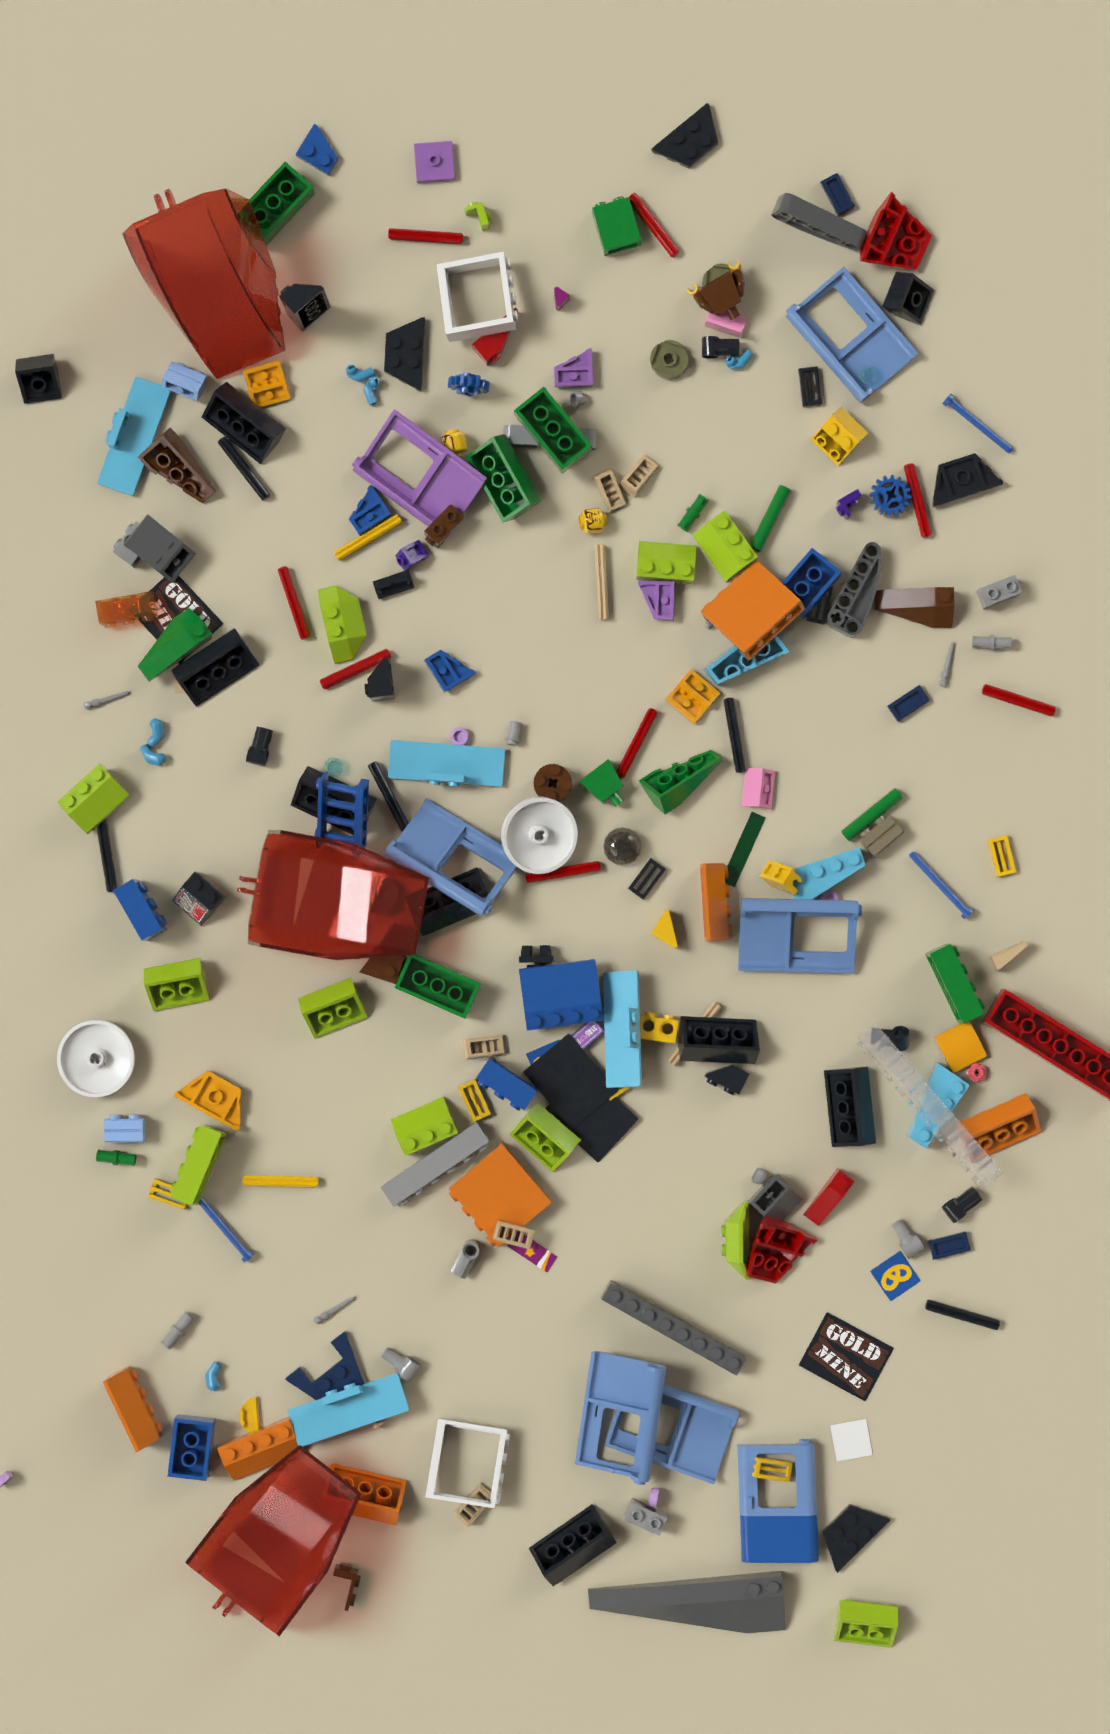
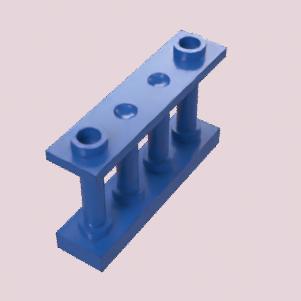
[314,771,369,855]

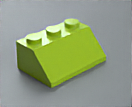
[692,510,758,582]
[636,541,696,584]
[57,763,130,834]
[144,958,210,1011]
[298,978,368,1039]
[391,1096,459,1156]
[509,1102,581,1172]
[834,1599,898,1648]

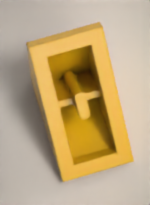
[651,910,678,948]

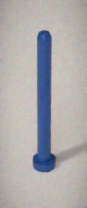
[942,393,1013,453]
[909,851,974,919]
[199,1196,254,1263]

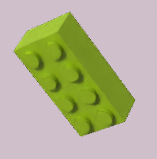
[170,1125,227,1206]

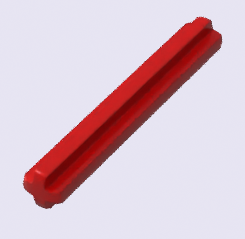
[629,193,679,257]
[388,228,463,244]
[904,463,932,538]
[278,566,310,640]
[320,649,391,690]
[982,684,1056,716]
[616,708,658,778]
[525,861,601,883]

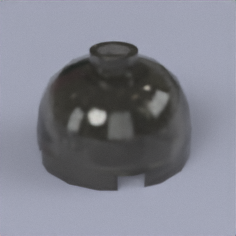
[603,827,641,866]

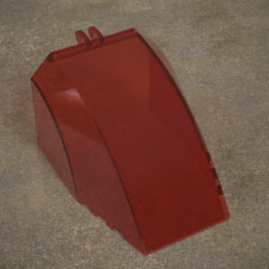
[122,188,285,379]
[237,830,429,960]
[184,1445,362,1637]

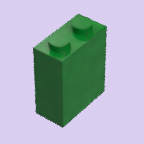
[592,196,641,256]

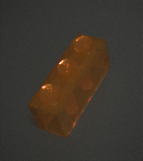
[95,591,158,628]

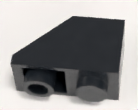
[704,1064,749,1096]

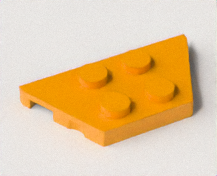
[173,1070,242,1132]

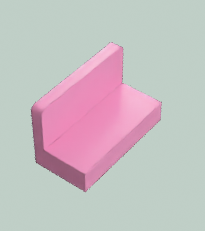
[705,312,747,338]
[742,768,775,809]

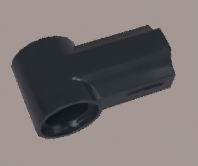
[702,336,739,359]
[246,726,273,767]
[871,1026,909,1051]
[941,1186,982,1223]

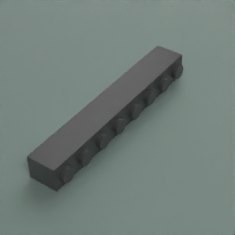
[601,1280,746,1376]

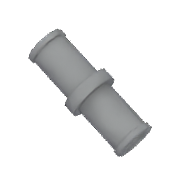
[972,635,1012,650]
[161,1312,195,1350]

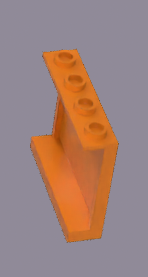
[700,560,805,661]
[449,1143,552,1248]

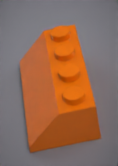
[700,863,732,941]
[956,1093,1042,1163]
[103,1366,163,1452]
[217,1417,306,1481]
[321,1463,407,1525]

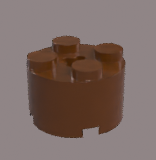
[533,764,572,802]

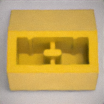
[810,407,869,466]

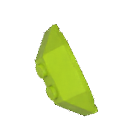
[318,585,367,664]
[721,1201,750,1280]

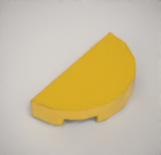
[239,1397,260,1433]

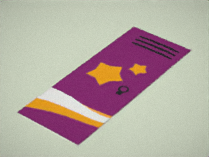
[507,1231,557,1272]

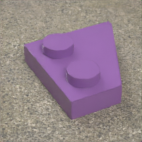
[554,348,593,388]
[638,581,676,620]

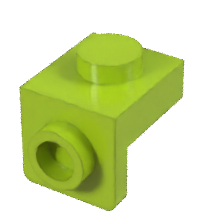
[464,202,492,231]

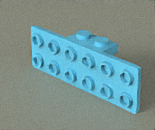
[97,377,171,496]
[388,740,505,787]
[603,970,642,1088]
[288,1373,409,1447]

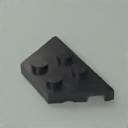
[651,102,718,169]
[384,317,425,392]
[932,453,1004,507]
[822,1504,890,1573]

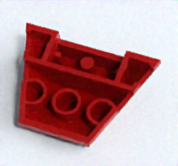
[860,192,932,270]
[746,1216,818,1284]

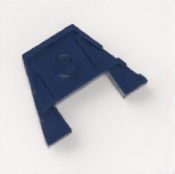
[285,1331,365,1400]

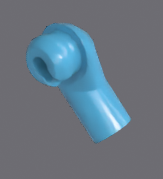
[725,349,753,369]
[346,365,375,382]
[363,376,380,406]
[147,718,165,748]
[139,744,166,766]
[205,1361,222,1391]

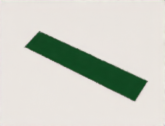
[725,812,766,887]

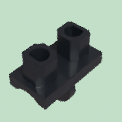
[519,945,554,968]

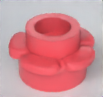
[967,1063,986,1082]

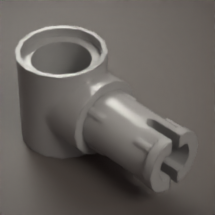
[892,1219,925,1259]
[381,1348,421,1382]

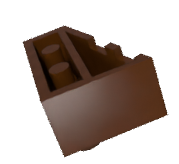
[359,923,415,984]

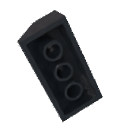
[279,284,331,332]
[201,382,286,464]
[171,628,260,707]
[290,766,377,835]
[407,867,494,936]
[678,1016,760,1064]
[824,1066,876,1147]
[529,1504,617,1587]

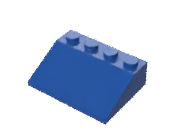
[519,959,603,1031]

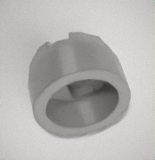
[570,391,586,407]
[751,1168,767,1185]

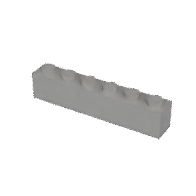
[381,1122,490,1207]

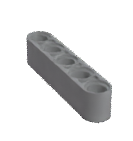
[503,425,597,451]

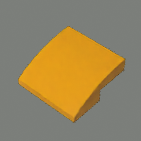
[243,360,291,408]
[665,669,720,724]
[934,1021,987,1074]

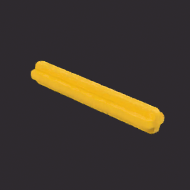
[334,514,402,561]
[242,1175,319,1187]

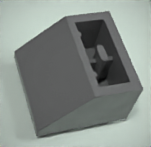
[748,1173,803,1221]

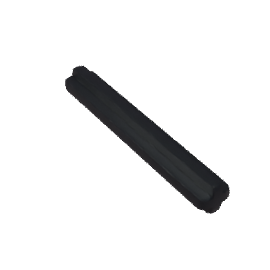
[218,437,270,501]
[723,698,746,773]
[368,761,409,832]
[96,819,117,893]
[925,1300,1000,1330]

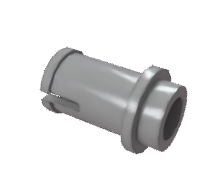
[505,721,522,746]

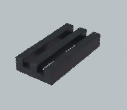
[798,366,822,407]
[806,587,833,625]
[628,858,666,900]

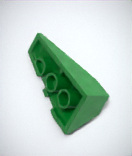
[138,608,212,682]
[639,750,722,814]

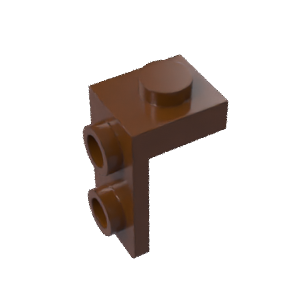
[424,504,464,548]
[333,1562,361,1611]

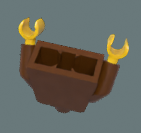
[687,259,745,320]

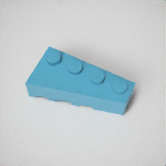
[703,636,789,684]
[792,847,866,900]
[907,1062,970,1149]

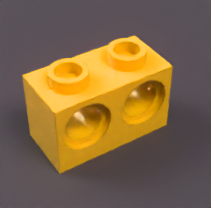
[640,1012,679,1043]

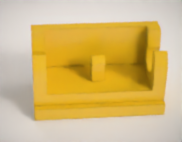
[759,860,802,895]

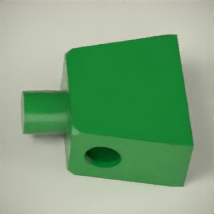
[579,759,624,807]

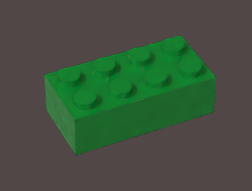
[233,161,315,248]
[514,386,592,474]
[466,434,542,523]
[925,944,985,1024]
[395,953,481,1019]

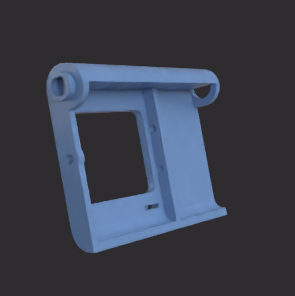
[384,798,518,917]
[604,1384,739,1484]

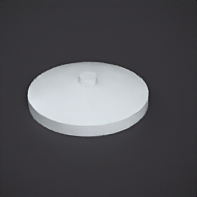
[501,797,578,874]
[57,1020,135,1097]

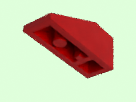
[472,307,518,365]
[803,1168,855,1226]

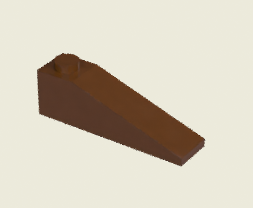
[138,427,216,503]
[875,587,954,628]

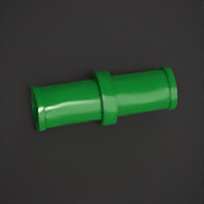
[677,494,709,532]
[96,1149,137,1166]

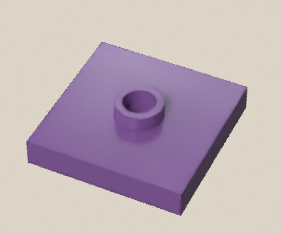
[414,141,455,183]

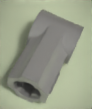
[451,1239,480,1279]

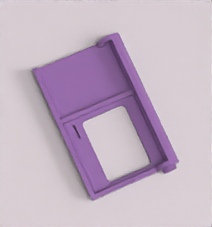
[352,409,487,539]

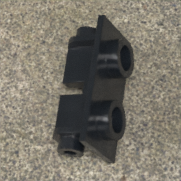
[372,570,415,600]

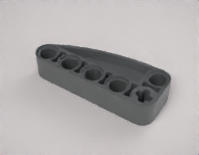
[771,193,867,251]
[826,542,881,638]

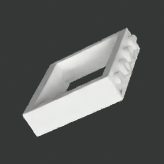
[437,252,518,342]
[425,1419,510,1509]

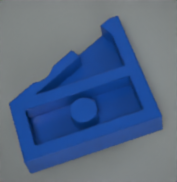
[295,123,338,176]
[349,485,392,536]
[424,650,476,693]

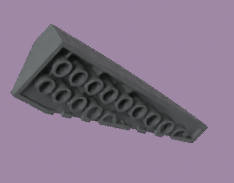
[588,1571,786,1633]

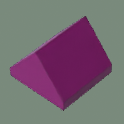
[554,287,570,311]

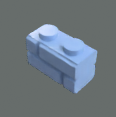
[162,361,207,401]
[104,1114,146,1143]

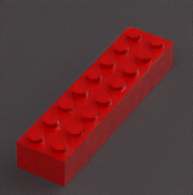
[981,989,1110,1101]

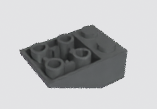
[124,514,196,583]

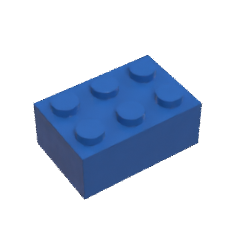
[782,548,842,620]
[113,879,168,941]
[476,1057,538,1111]
[167,1414,216,1481]

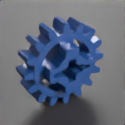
[448,373,490,397]
[869,475,912,517]

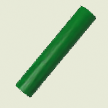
[750,485,791,552]
[841,788,903,841]

